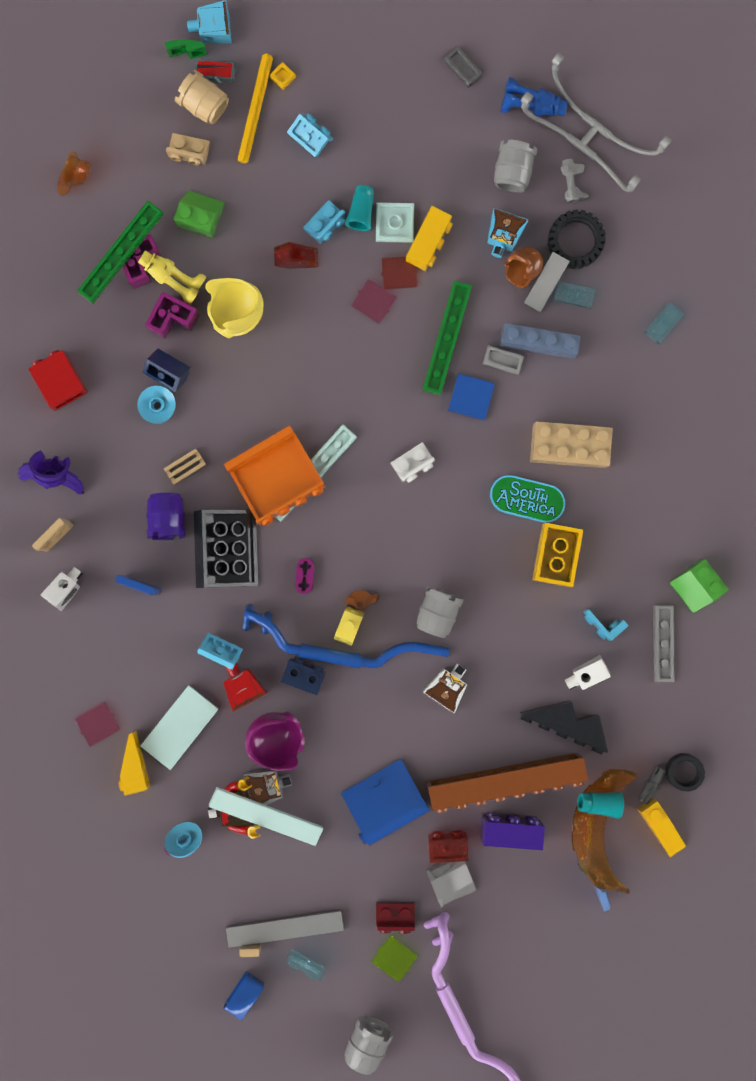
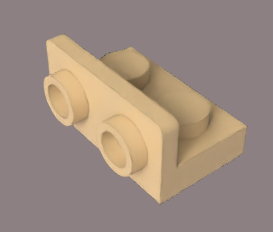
[166,133,210,166]

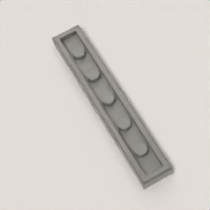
[226,910,344,948]

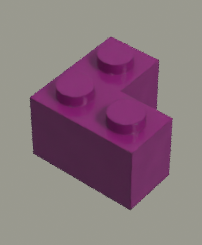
[123,234,161,289]
[145,291,200,339]

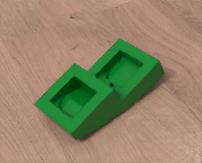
[165,40,208,60]

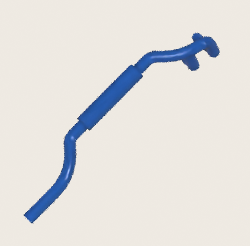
[242,604,449,668]

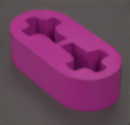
[295,558,314,594]

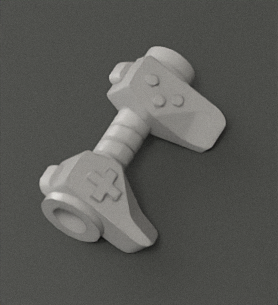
[561,159,589,204]

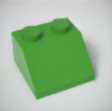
[173,190,225,238]
[669,559,729,613]

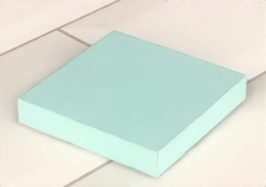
[376,203,414,243]

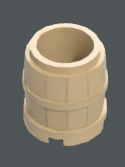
[175,70,229,124]

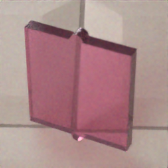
[352,279,396,323]
[75,702,120,747]

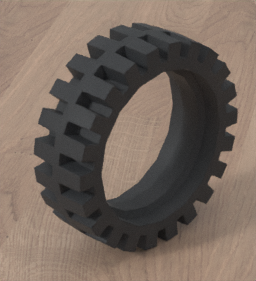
[548,209,606,269]

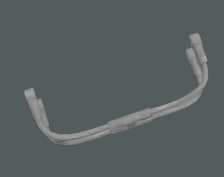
[521,53,672,192]

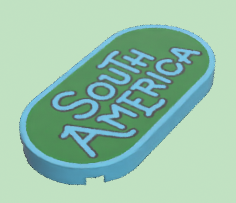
[489,475,565,523]

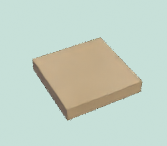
[32,518,74,552]

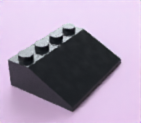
[194,510,258,588]

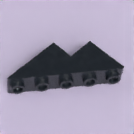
[520,701,608,755]

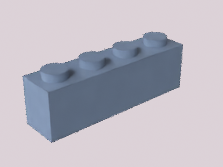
[500,323,581,359]

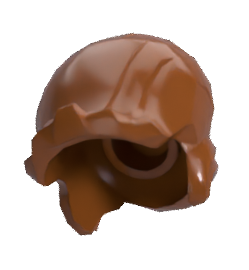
[504,246,544,289]

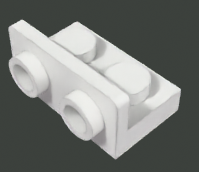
[390,442,435,483]

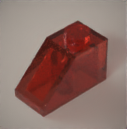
[274,242,318,269]

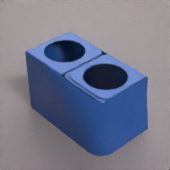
[223,971,264,1021]

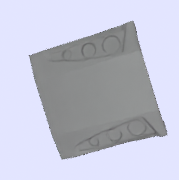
[426,853,476,907]

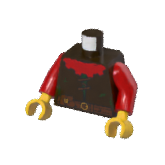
[208,776,261,839]

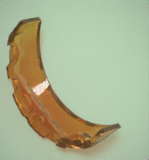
[571,769,637,894]

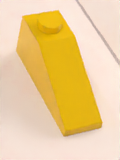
[118,731,151,796]
[637,798,686,857]

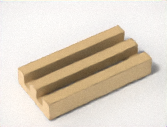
[164,449,206,485]

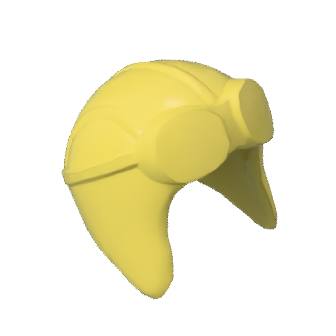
[206,278,264,339]

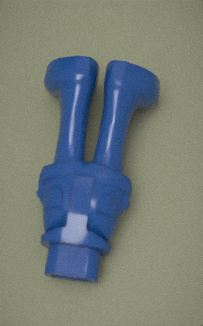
[500,77,568,117]

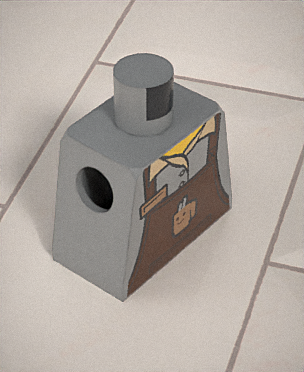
[244,769,292,805]

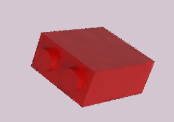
[28,350,88,411]

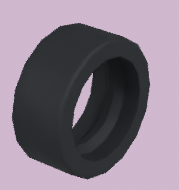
[665,753,705,792]

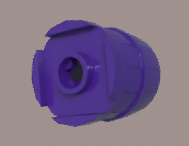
[146,493,186,540]

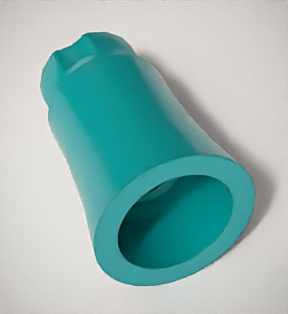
[345,185,374,231]
[577,791,624,819]

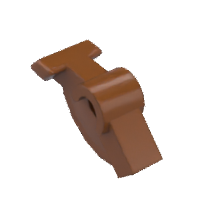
[344,590,379,611]

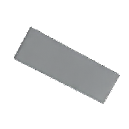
[524,252,570,312]

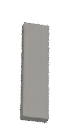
[653,605,675,682]

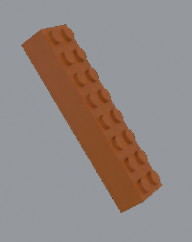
[427,753,588,813]

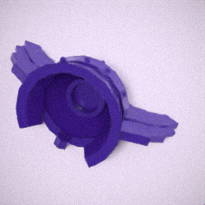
[18,450,84,494]

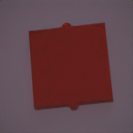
[381,256,418,290]

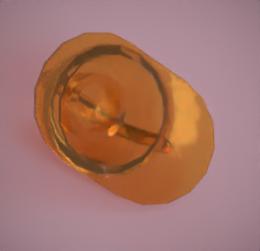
[57,151,91,196]

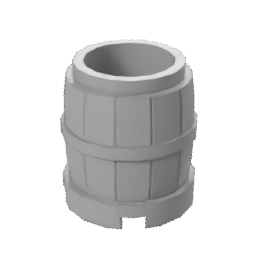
[494,140,537,193]
[416,586,464,638]
[344,1015,394,1075]

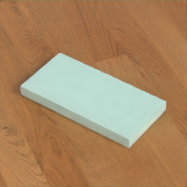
[141,685,219,770]

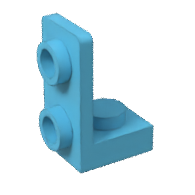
[583,609,628,641]

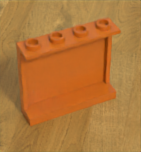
[224,425,326,526]

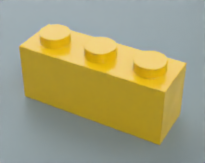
[406,206,453,271]

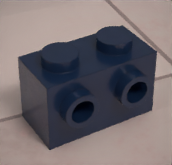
[142,348,191,392]
[281,657,326,695]

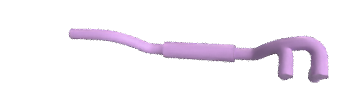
[424,912,521,1081]

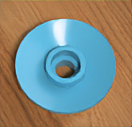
[137,386,176,424]
[165,822,203,858]

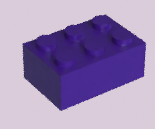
[480,812,545,850]

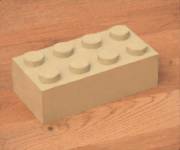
[530,421,613,469]

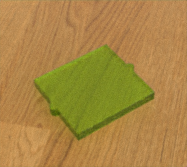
[371,935,417,982]

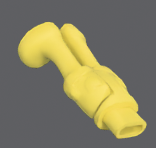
[138,250,206,305]

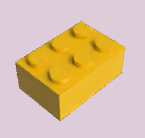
[532,523,583,587]

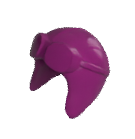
[245,711,305,771]

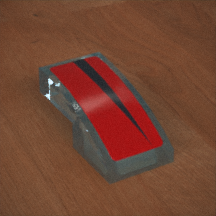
[195,59,237,83]

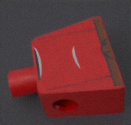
[223,663,267,712]

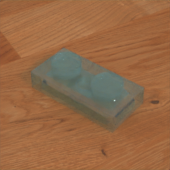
[644,302,684,344]
[286,949,325,981]

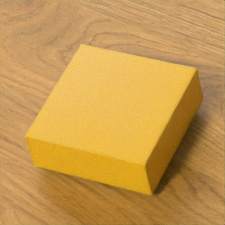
[269,62,296,90]

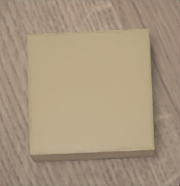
[239,943,261,957]

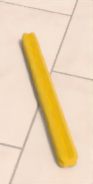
[238,53,273,164]

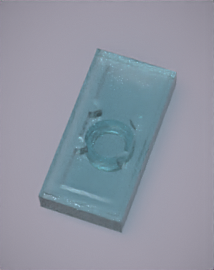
[554,281,596,309]

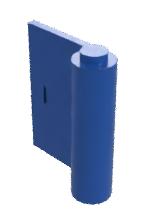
[341,759,430,846]

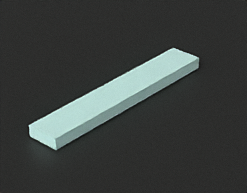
[276,425,357,522]
[209,787,323,846]

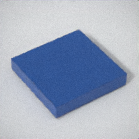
[448,373,495,421]
[116,575,161,595]

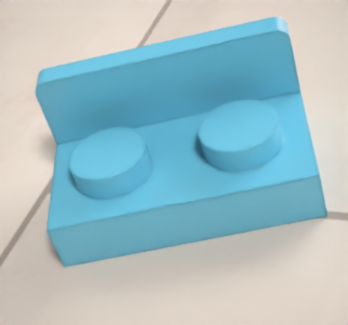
[287,113,334,157]
[303,200,346,245]
[197,633,243,669]

